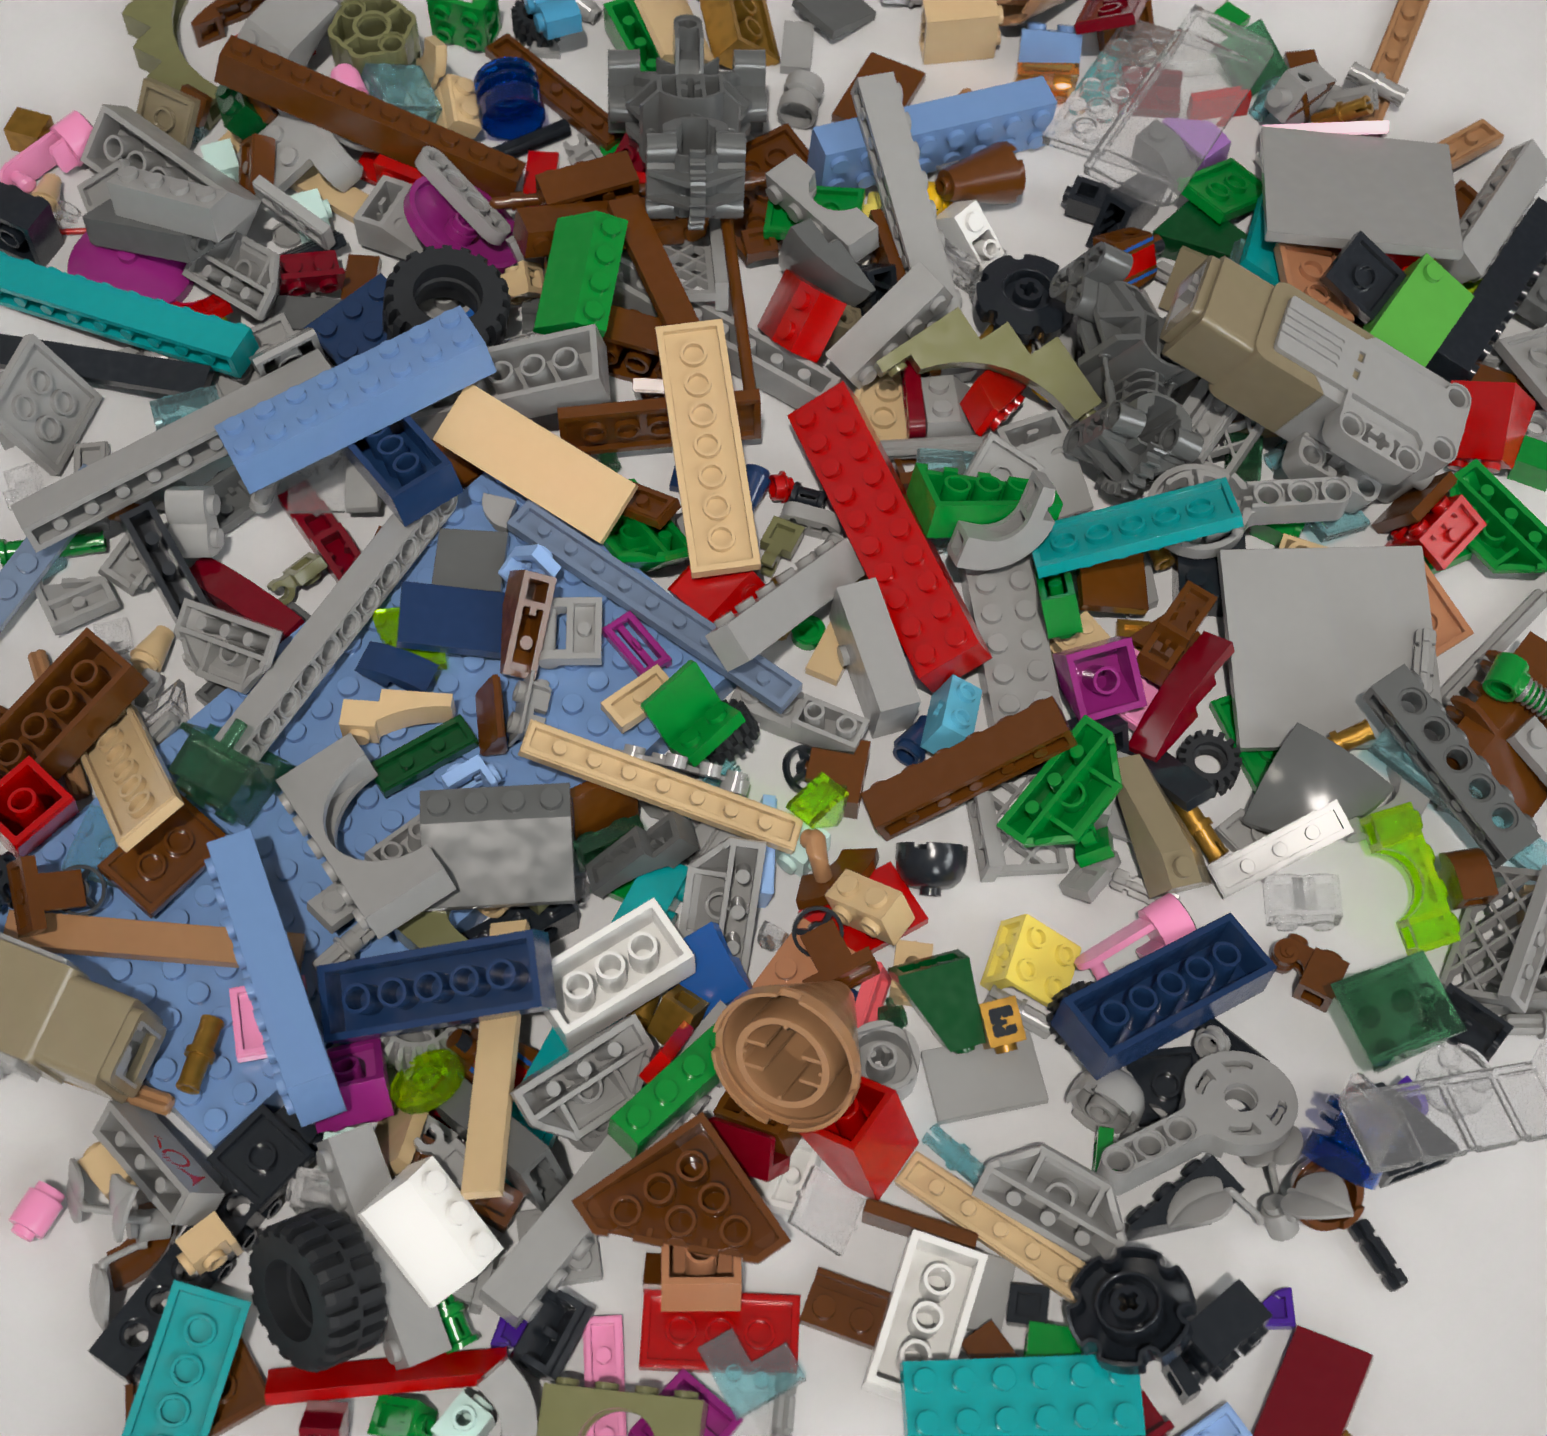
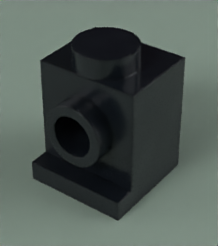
[1062,175,1113,226]

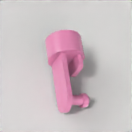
[0,110,93,194]
[1074,893,1197,981]

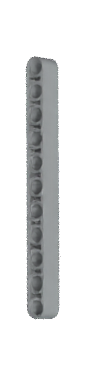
[209,495,458,773]

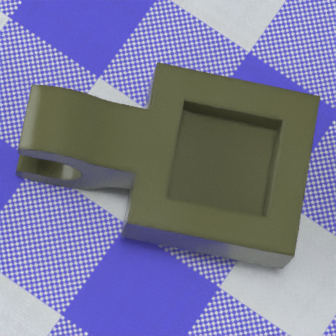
[760,516,805,578]
[267,552,328,605]

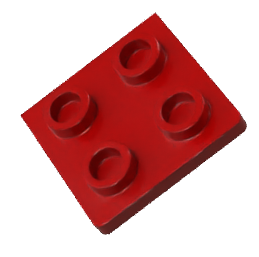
[1385,494,1487,571]

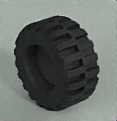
[382,245,511,347]
[248,1207,388,1372]

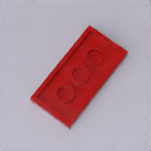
[639,1289,800,1377]

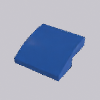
[668,921,753,1021]

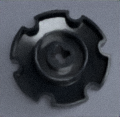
[974,254,1075,345]
[1066,1247,1197,1375]

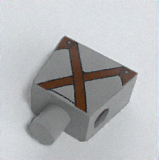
[1264,62,1337,124]

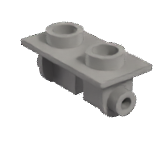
[506,670,552,747]

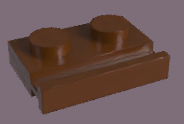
[799,1267,891,1350]

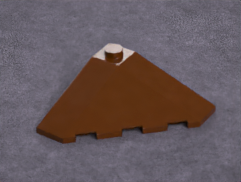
[572,1112,791,1265]

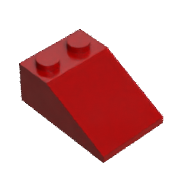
[757,269,847,363]

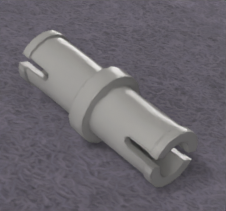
[1345,61,1409,107]

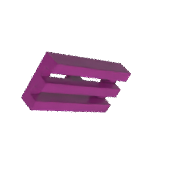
[602,610,672,677]

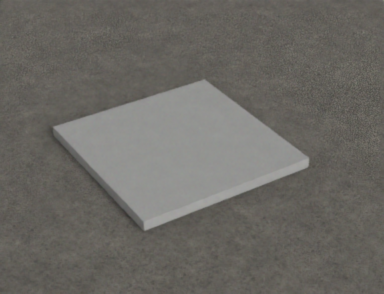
[1260,126,1464,261]
[1217,546,1443,752]

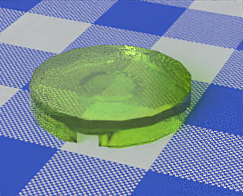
[390,1049,465,1115]

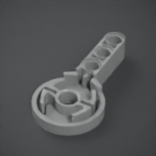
[1148,464,1352,559]
[1097,1051,1298,1196]

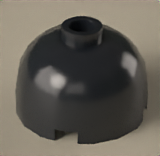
[895,842,968,897]

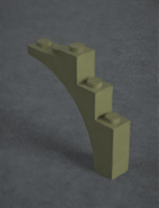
[122,0,222,130]

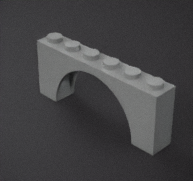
[276,733,456,939]

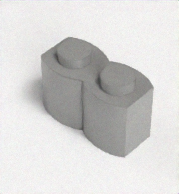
[164,486,224,558]

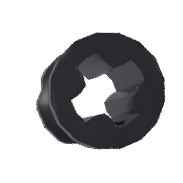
[789,481,828,509]

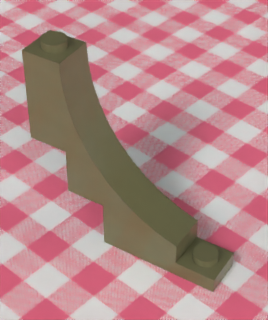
[873,307,1102,425]

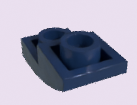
[354,641,439,692]

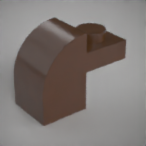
[1432,847,1499,910]

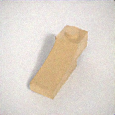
[339,689,456,745]

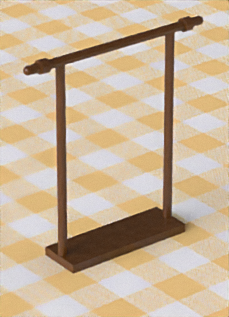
[489,170,767,455]

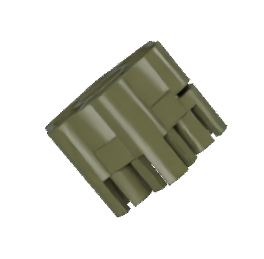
[328,0,422,95]

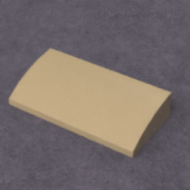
[634,0,715,64]

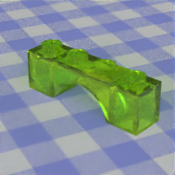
[1359,802,1461,957]

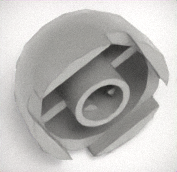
[1066,1068,1145,1140]

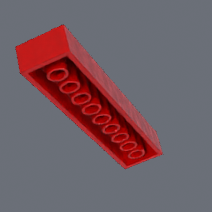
[787,381,993,693]

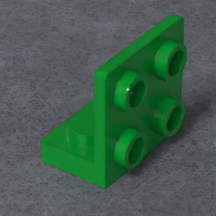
[426,0,502,53]
[640,660,746,767]

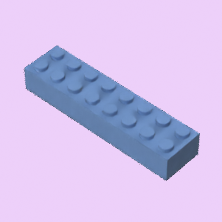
[807,76,1058,188]
[214,305,497,494]
[204,828,347,1127]

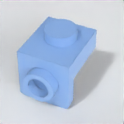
[498,544,561,582]
[441,754,501,789]

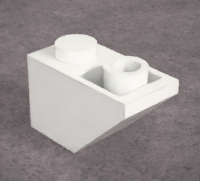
[935,200,1005,272]

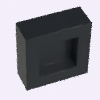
[1007,1283,1051,1328]
[1161,1355,1202,1406]

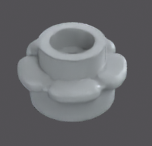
[1194,1025,1231,1058]

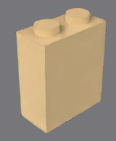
[919,0,1003,65]

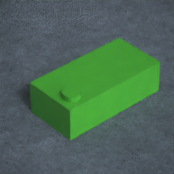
[1362,253,1474,367]

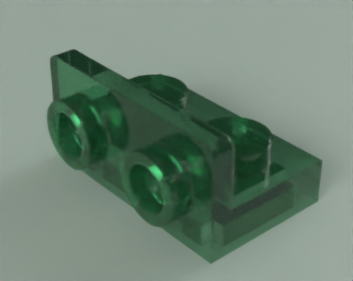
[573,814,644,873]

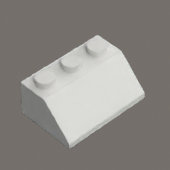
[357,1155,504,1308]

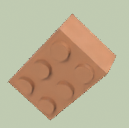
[661,1244,742,1312]

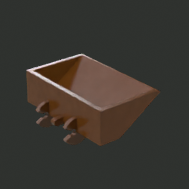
[1445,631,1547,828]

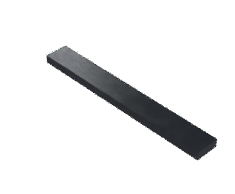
[0,334,215,400]

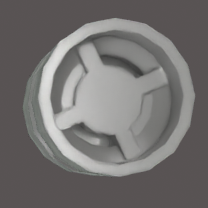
[777,70,824,130]

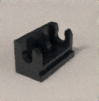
[1421,983,1514,1068]
[509,1289,594,1381]

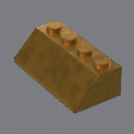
[700,0,781,70]

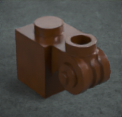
[1270,933,1350,1013]

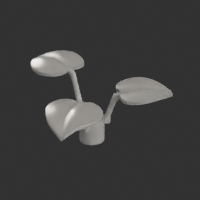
[1167,1125,1354,1241]
[66,1158,171,1331]

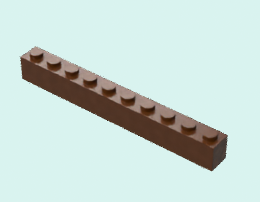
[214,35,526,197]

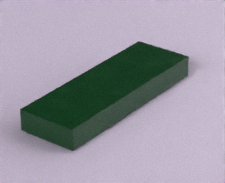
[371,714,479,798]

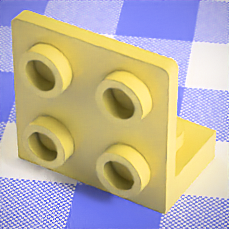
[980,914,1081,1007]

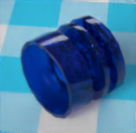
[474,57,546,141]
[1301,1092,1405,1190]

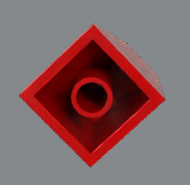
[1447,380,1536,473]
[0,756,79,859]
[798,1076,919,1201]

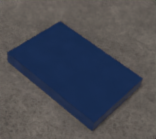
[396,581,505,659]

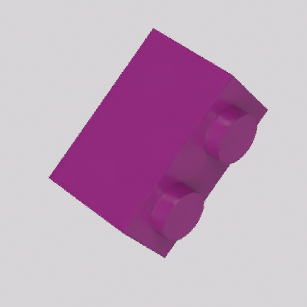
[1053,636,1147,721]
[315,1038,394,1133]

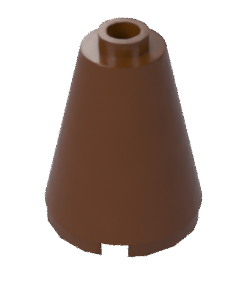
[935,141,1026,205]

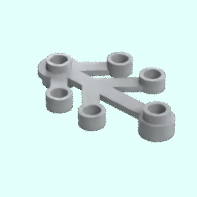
[616,744,750,796]

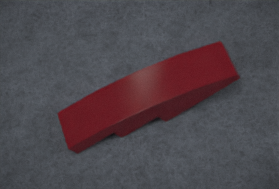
[277,480,361,583]
[189,557,305,643]
[1129,631,1235,763]

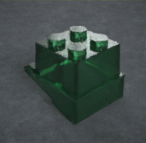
[168,718,296,827]
[1331,950,1467,1073]

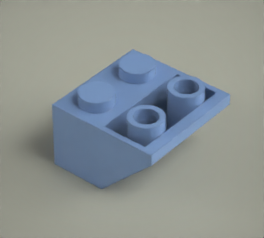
[1017,22,1083,72]

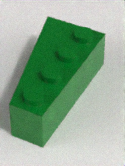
[906,462,1063,539]

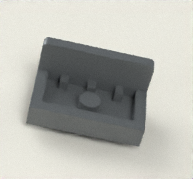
[203,464,256,535]

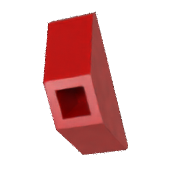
[959,370,1027,437]

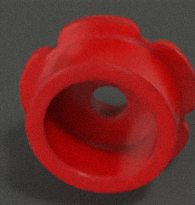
[768,471,794,503]

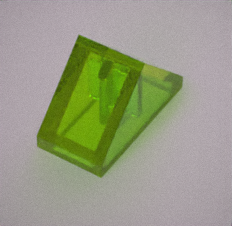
[786,772,849,829]

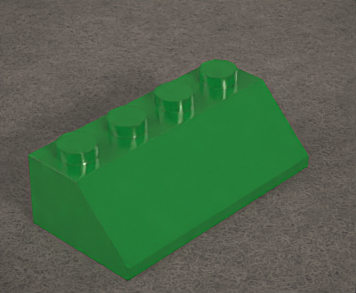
[533,211,628,338]

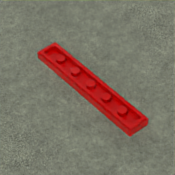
[264,1347,508,1406]

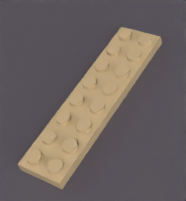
[655,319,761,578]

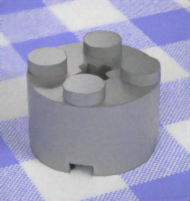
[858,1020,920,1101]

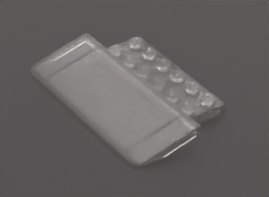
[1042,4,1274,207]

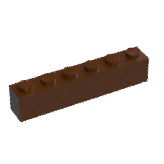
[513,197,710,258]
[860,696,1078,842]

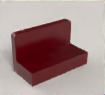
[708,1116,790,1182]

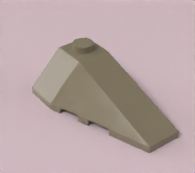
[1117,754,1212,899]

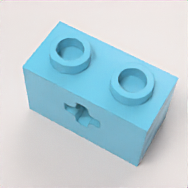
[920,674,983,754]

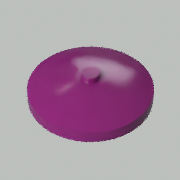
[403,176,517,275]
[67,232,195,304]

